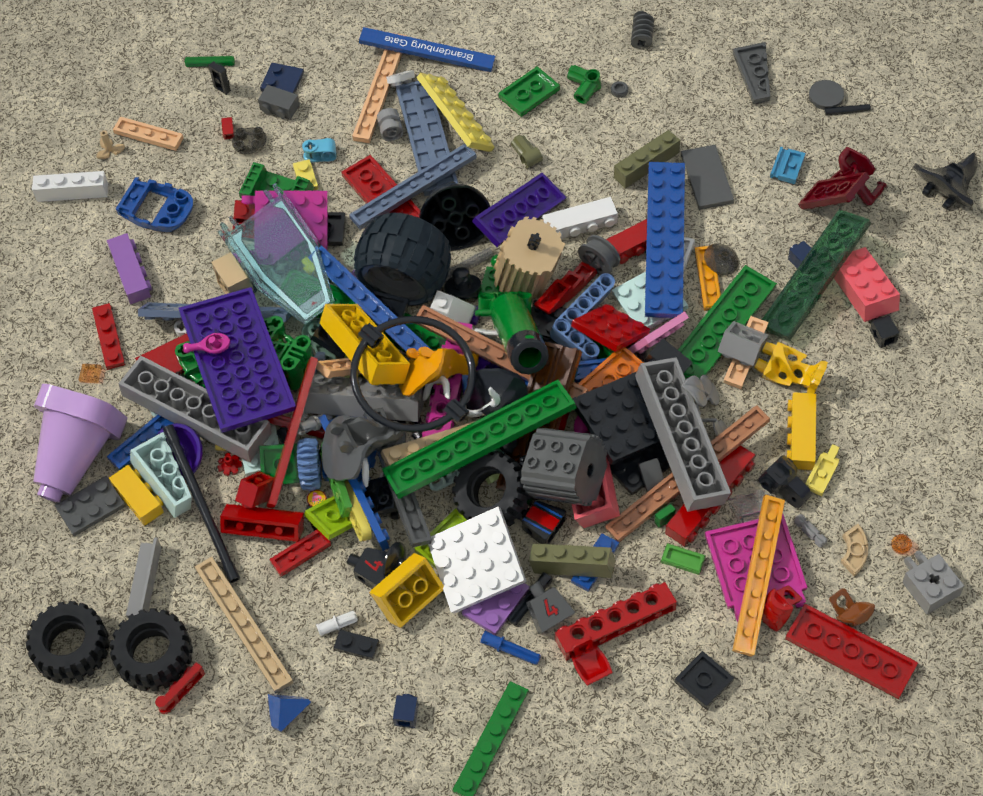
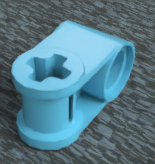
[302,138,337,163]

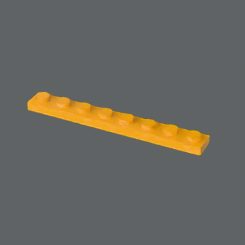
[732,495,785,657]

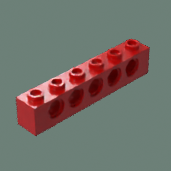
[555,582,677,661]

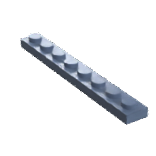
[349,144,477,230]

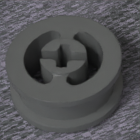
[578,235,620,275]

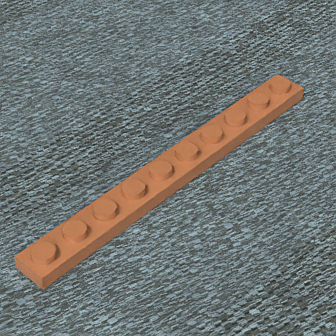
[416,305,588,398]
[605,405,770,542]

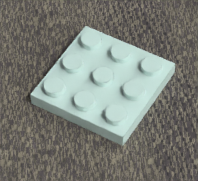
[612,272,688,329]

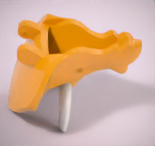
[399,347,478,401]

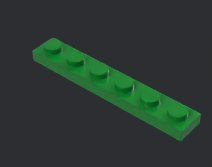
[452,681,529,796]

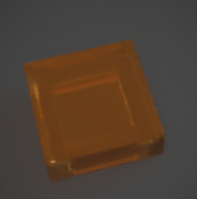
[79,364,102,383]

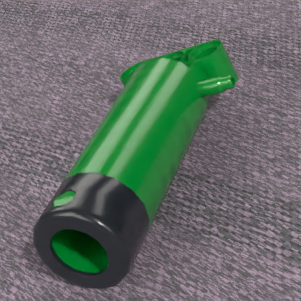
[475,291,549,375]

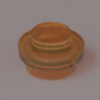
[891,534,912,554]

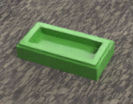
[661,543,706,575]

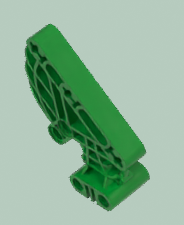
[175,316,314,390]

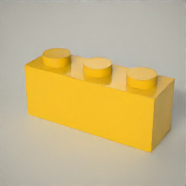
[109,465,164,526]

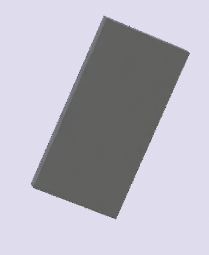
[681,145,734,210]

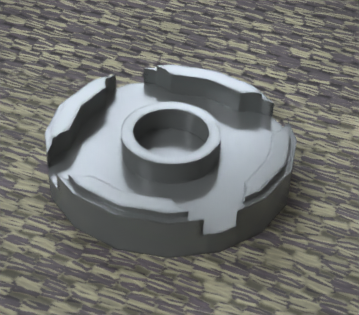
[809,80,844,110]

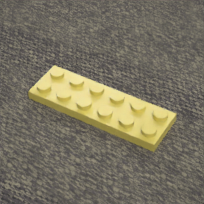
[417,73,495,152]

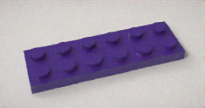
[472,172,567,247]

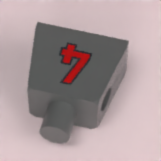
[527,581,575,634]

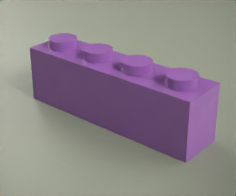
[107,233,152,305]

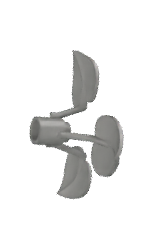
[682,375,728,436]

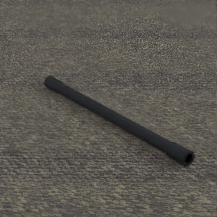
[163,425,240,583]

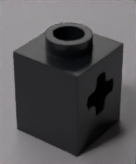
[870,315,900,348]

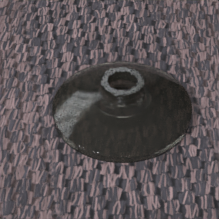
[704,243,739,275]

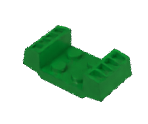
[239,162,315,199]

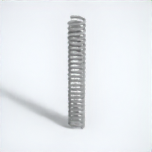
[445,246,494,282]

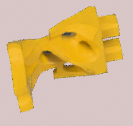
[754,342,828,394]

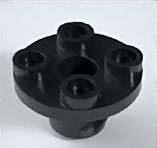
[444,267,481,299]

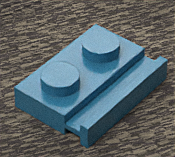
[770,147,806,184]

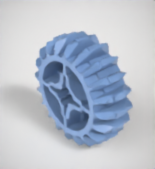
[297,438,322,491]

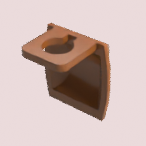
[829,588,875,626]

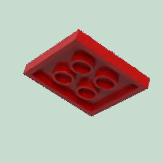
[571,304,650,352]

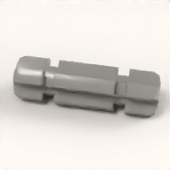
[794,514,828,547]

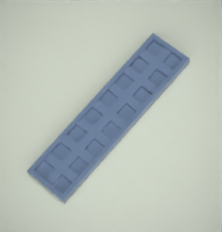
[395,81,458,196]
[138,302,293,322]

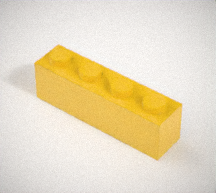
[786,392,816,470]

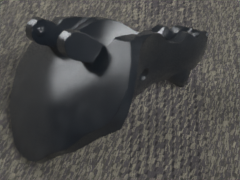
[912,152,978,210]

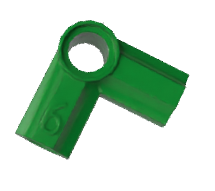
[567,65,602,104]

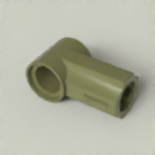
[511,134,543,169]

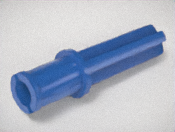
[480,631,541,665]

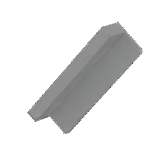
[126,537,161,618]

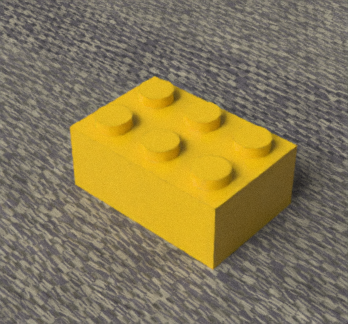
[369,553,444,628]

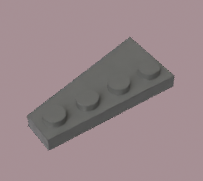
[732,42,770,104]

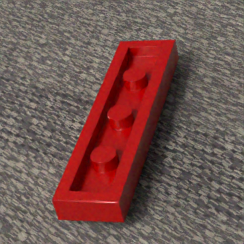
[92,303,125,370]

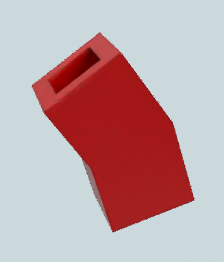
[221,117,235,140]

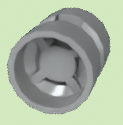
[377,108,403,141]

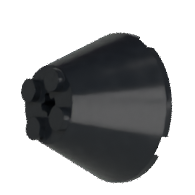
[419,181,490,251]

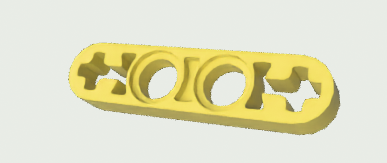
[344,480,372,542]

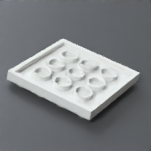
[428,507,527,614]

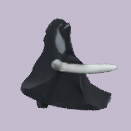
[467,368,528,455]

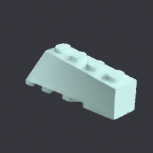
[130,432,192,518]

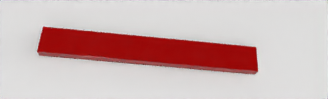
[266,357,318,509]

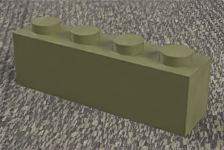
[614,130,680,189]
[529,543,616,578]

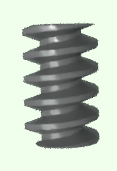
[631,11,654,49]

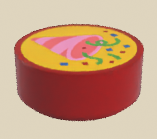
[307,490,327,507]

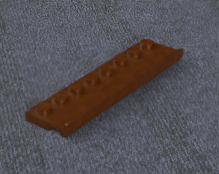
[495,342,582,499]

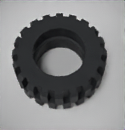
[452,451,531,527]
[26,601,110,684]
[110,608,193,691]

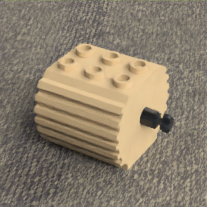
[493,217,566,299]

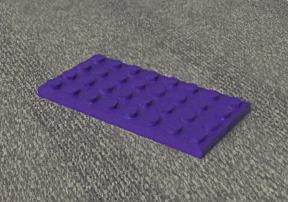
[178,287,296,433]

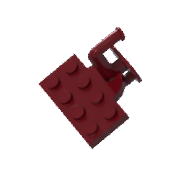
[798,147,887,210]

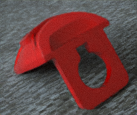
[761,585,802,632]
[571,637,613,686]

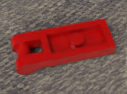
[155,662,205,714]

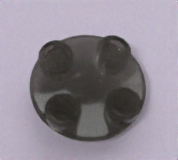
[232,127,267,154]

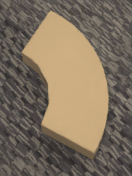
[841,524,868,577]

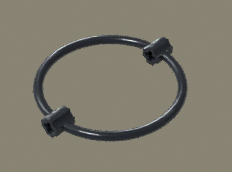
[350,316,476,433]

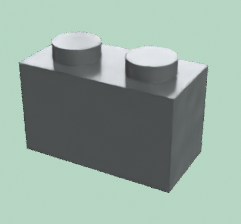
[258,85,300,120]

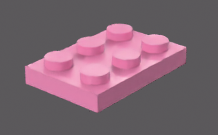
[628,311,689,354]

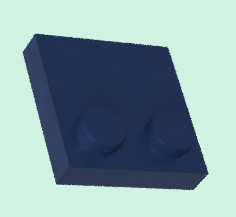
[260,62,304,94]

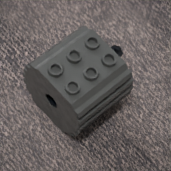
[519,428,608,506]

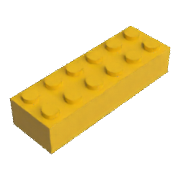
[319,304,410,385]

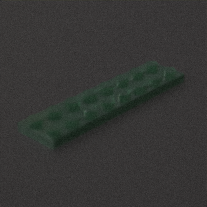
[762,209,871,341]

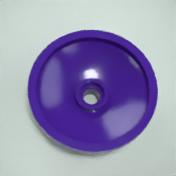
[157,423,203,480]

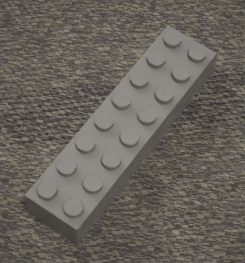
[118,356,272,462]
[635,357,731,512]

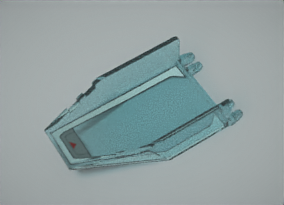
[217,183,335,324]

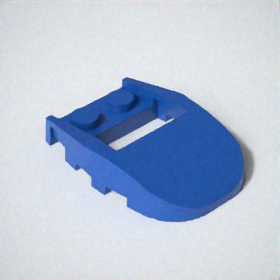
[116,177,193,232]

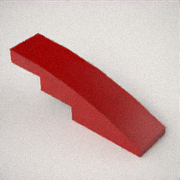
[534,262,597,314]

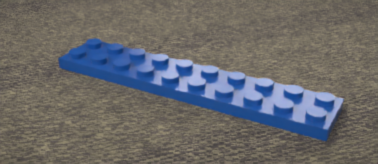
[645,162,685,318]

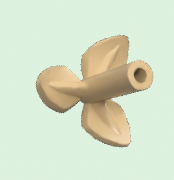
[96,130,125,159]

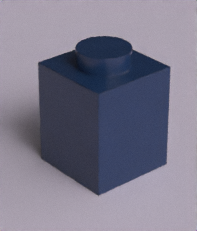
[788,241,818,274]
[393,694,419,728]

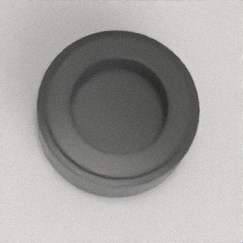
[611,81,628,98]

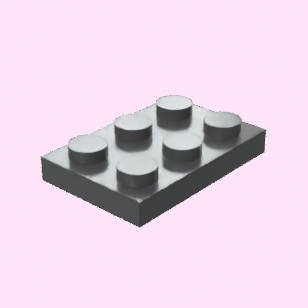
[54,476,126,536]

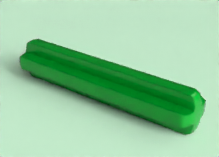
[185,56,235,67]

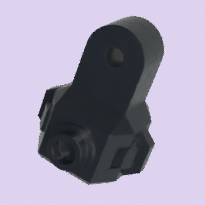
[758,455,811,508]

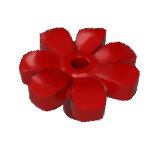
[217,453,242,476]

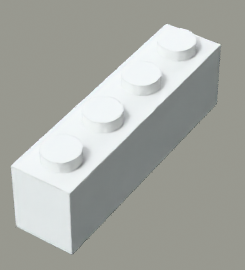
[32,171,108,202]
[542,197,618,240]

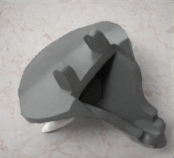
[322,415,405,487]

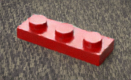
[269,529,331,577]

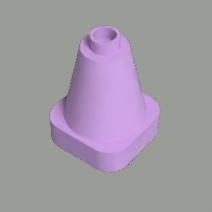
[33,384,128,503]

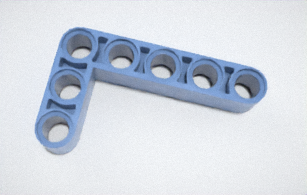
[550,273,615,361]

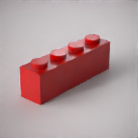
[606,219,647,264]
[220,504,304,542]

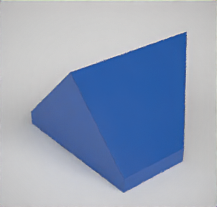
[268,694,311,732]

